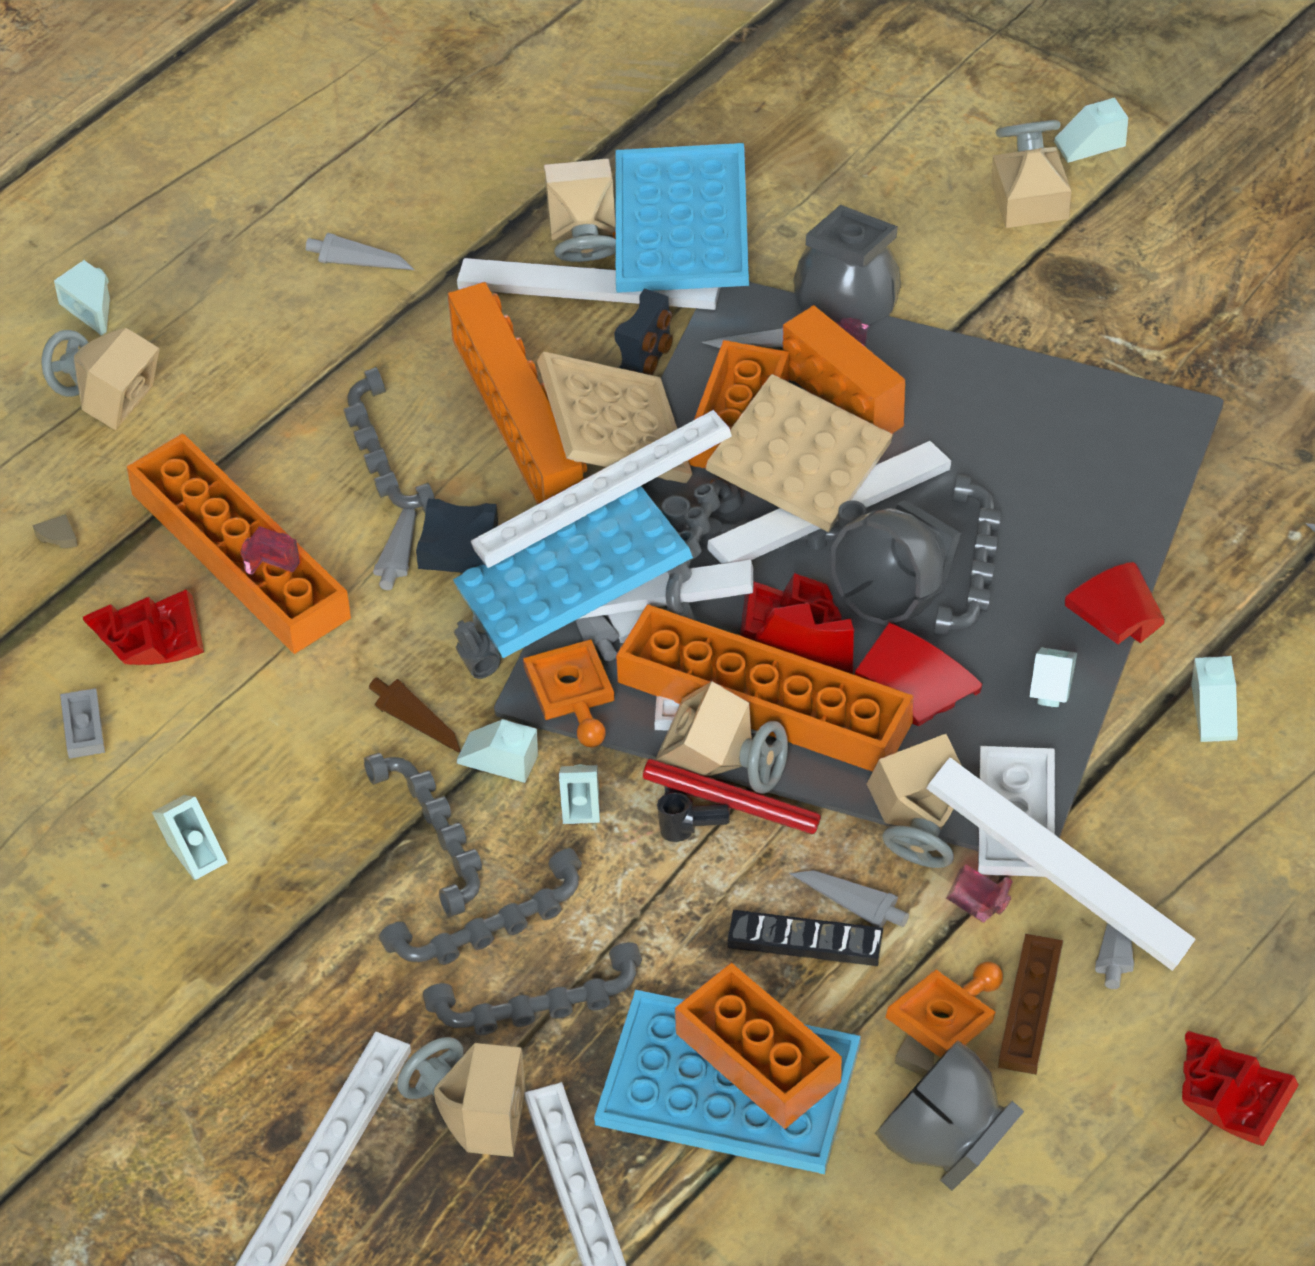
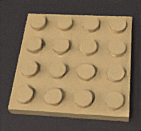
[537,351,692,483]
[706,374,893,532]

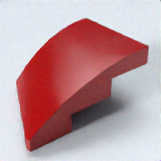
[1065,562,1165,645]
[740,573,842,641]
[83,589,204,665]
[754,603,854,674]
[855,622,982,726]
[1182,1031,1299,1146]

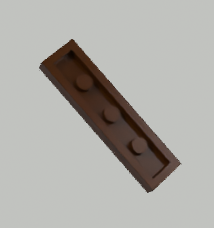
[998,934,1063,1075]

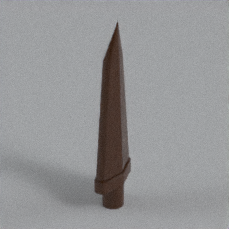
[369,677,461,753]

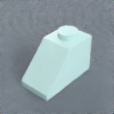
[1054,97,1128,163]
[54,260,110,336]
[1030,647,1077,707]
[1191,656,1238,742]
[457,719,538,783]
[559,764,600,824]
[152,795,228,880]

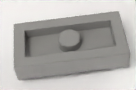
[60,688,105,759]

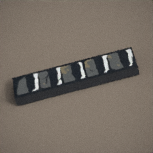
[727,910,883,966]

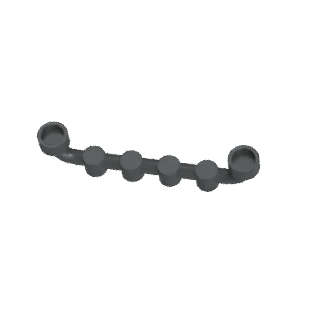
[343,367,435,513]
[934,474,1001,636]
[665,478,743,620]
[662,496,866,551]
[364,752,482,917]
[379,848,582,965]
[422,942,642,1035]

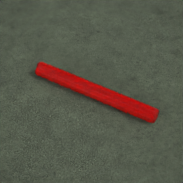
[643,759,821,835]

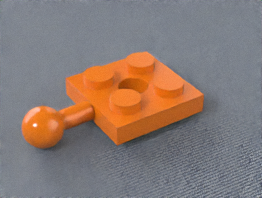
[523,639,615,748]
[885,962,1003,1058]

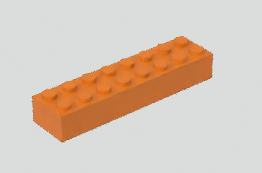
[448,282,587,505]
[127,433,351,654]
[616,604,914,772]

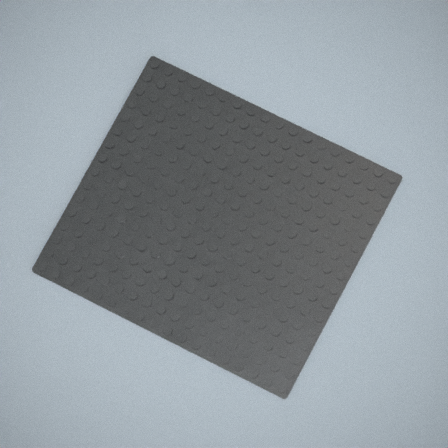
[494,282,1224,851]

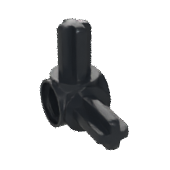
[657,787,730,842]

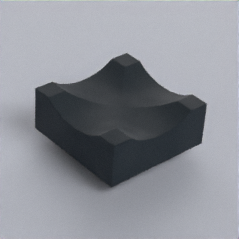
[614,288,673,375]
[416,498,498,573]

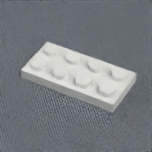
[978,746,1055,877]

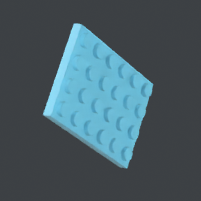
[616,143,749,293]
[453,486,693,658]
[594,990,861,1174]

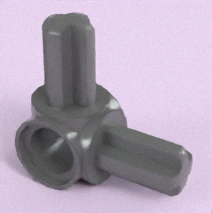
[454,620,502,679]

